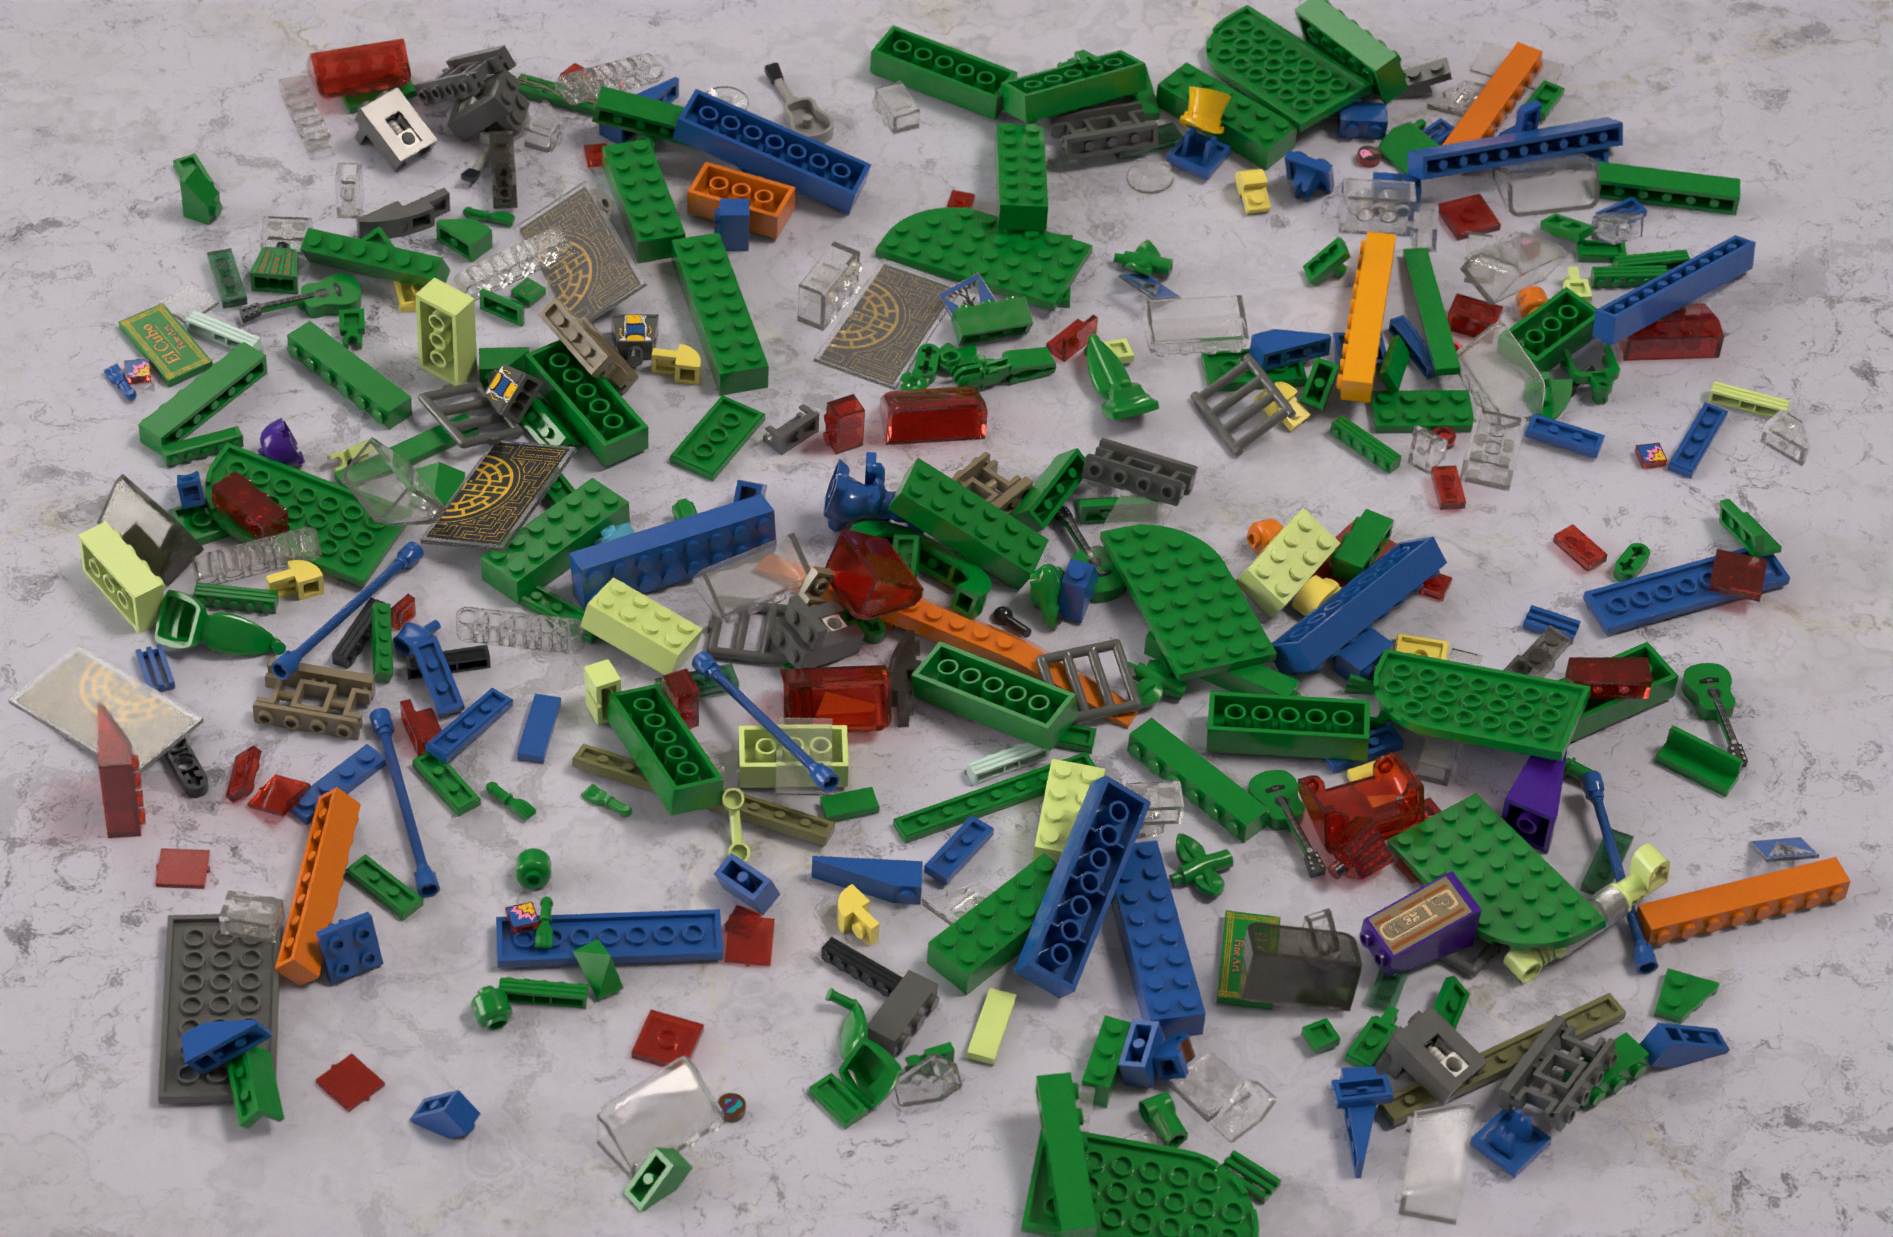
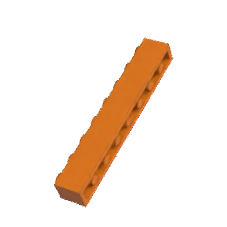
[1443,42,1544,176]
[275,787,361,987]
[1636,857,1851,946]

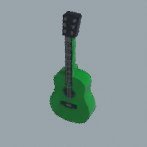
[239,273,362,323]
[1054,505,1126,603]
[1681,663,1748,768]
[1248,770,1326,878]

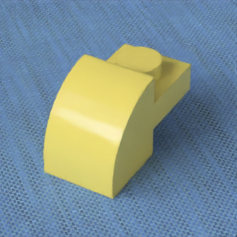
[1234,169,1271,215]
[652,344,701,385]
[1254,382,1310,432]
[266,560,324,601]
[1291,575,1341,616]
[837,884,880,946]

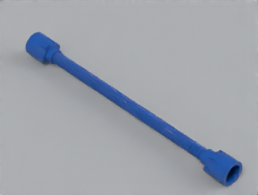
[271,541,424,680]
[692,651,840,793]
[369,708,440,898]
[1580,771,1658,974]

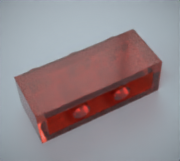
[212,470,289,546]
[1565,657,1653,699]

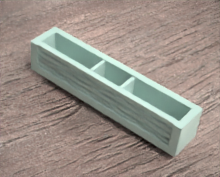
[186,311,262,351]
[967,742,1049,786]

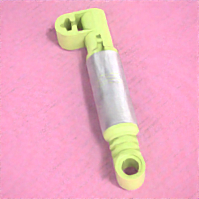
[1503,843,1670,983]

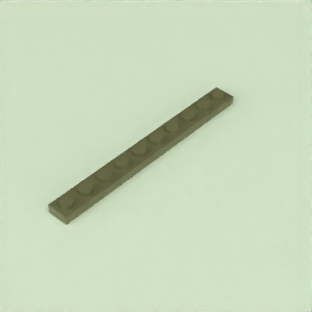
[572,743,836,846]
[1377,993,1626,1127]

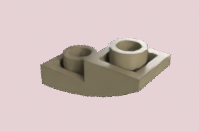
[798,566,836,608]

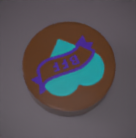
[717,1093,746,1122]

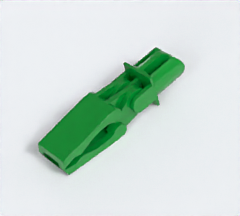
[950,347,1057,391]

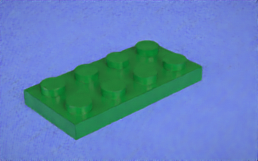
[1370,390,1476,433]

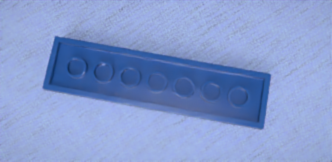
[1583,548,1790,635]
[496,909,723,968]

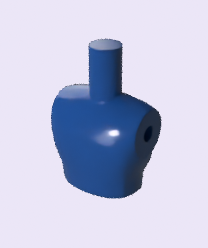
[393,620,441,656]

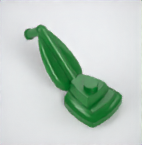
[1083,334,1159,420]
[155,590,286,656]
[825,988,902,1110]

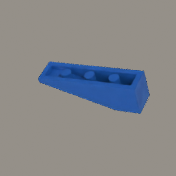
[599,77,679,144]
[811,856,923,905]
[1340,1067,1383,1178]

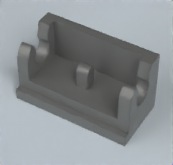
[763,404,819,455]

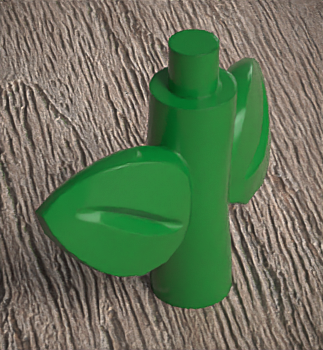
[1114,239,1173,276]
[1128,660,1188,709]
[1169,833,1234,896]

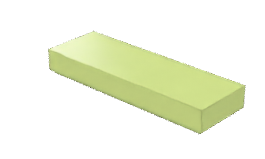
[966,988,1017,1065]

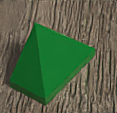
[479,288,525,327]
[573,939,623,1001]

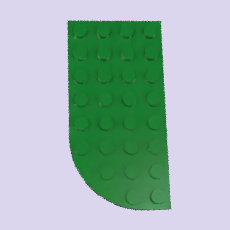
[1206,5,1372,132]
[876,207,1093,311]
[205,443,411,588]
[1100,524,1277,682]
[1374,649,1591,761]
[1387,793,1606,952]
[1021,1129,1259,1237]

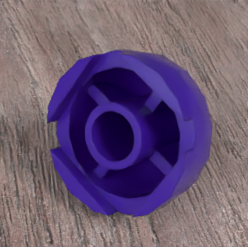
[258,418,305,468]

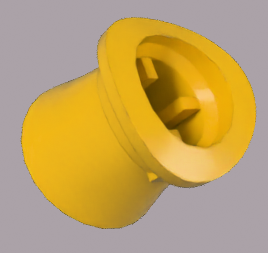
[1179,86,1231,134]

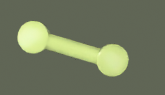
[722,788,750,862]

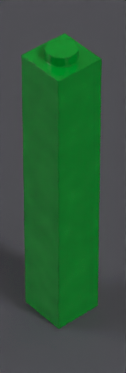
[1144,631,1300,696]

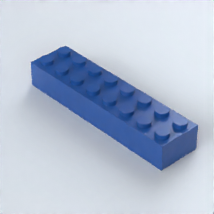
[673,89,872,214]
[569,494,777,610]
[1271,536,1447,675]
[1013,775,1151,999]
[1111,840,1206,1039]

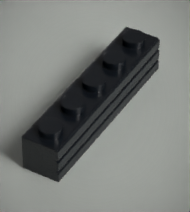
[332,597,385,669]
[405,645,491,680]
[821,936,903,997]

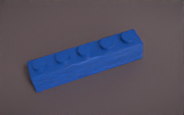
[1388,315,1435,379]

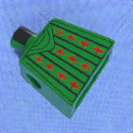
[250,241,299,295]

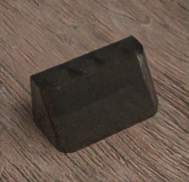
[96,474,204,587]
[1239,923,1363,1011]

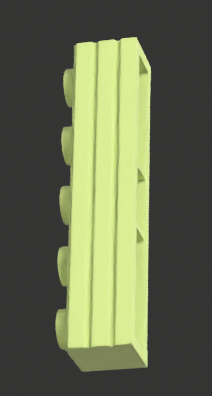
[1708,381,1790,421]

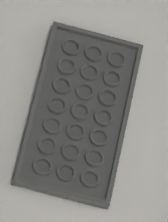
[158,912,282,1104]

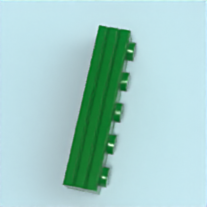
[1612,249,1690,271]
[1590,265,1668,288]
[1330,415,1401,474]
[161,426,244,467]
[193,582,279,614]
[370,602,393,683]
[498,977,588,1009]

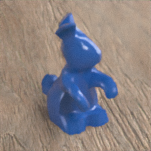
[822,459,924,534]

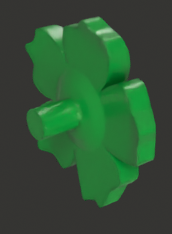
[900,369,930,399]

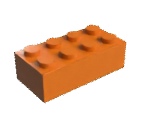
[687,162,795,239]

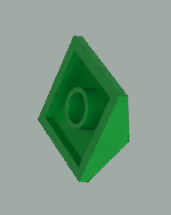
[1376,122,1440,174]
[408,462,465,512]

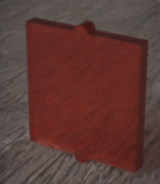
[247,774,311,817]
[156,848,210,889]
[725,914,775,967]
[316,1053,385,1112]

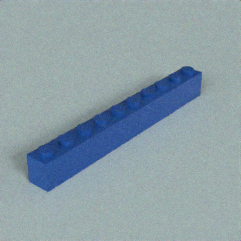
[1408,117,1623,180]
[1593,235,1756,345]

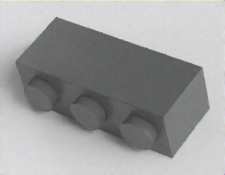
[867,970,940,1058]

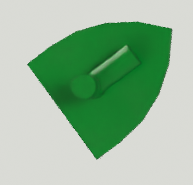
[1523,372,1573,420]

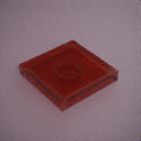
[1436,193,1501,241]
[1709,549,1768,602]
[631,1009,704,1073]

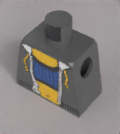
[611,314,659,367]
[485,364,543,424]

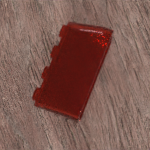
[306,38,411,100]
[879,387,988,445]
[825,528,924,621]
[779,665,891,732]

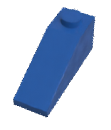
[1249,329,1332,371]
[181,1019,273,1075]
[1639,1023,1730,1068]

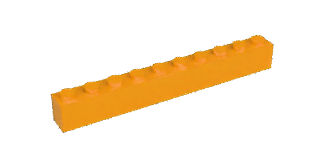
[1337,231,1396,403]

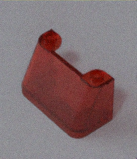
[1298,751,1425,855]

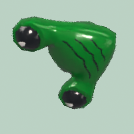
[1030,564,1065,629]

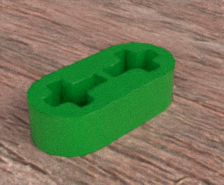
[914,343,940,384]
[1613,543,1650,582]
[840,608,886,644]

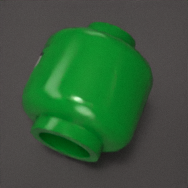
[515,848,552,890]
[471,986,512,1030]

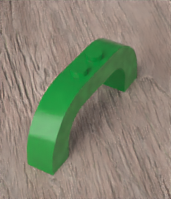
[844,521,991,619]

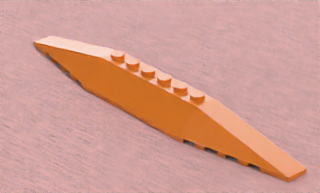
[754,555,1140,729]

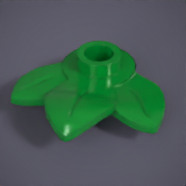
[939,343,985,372]

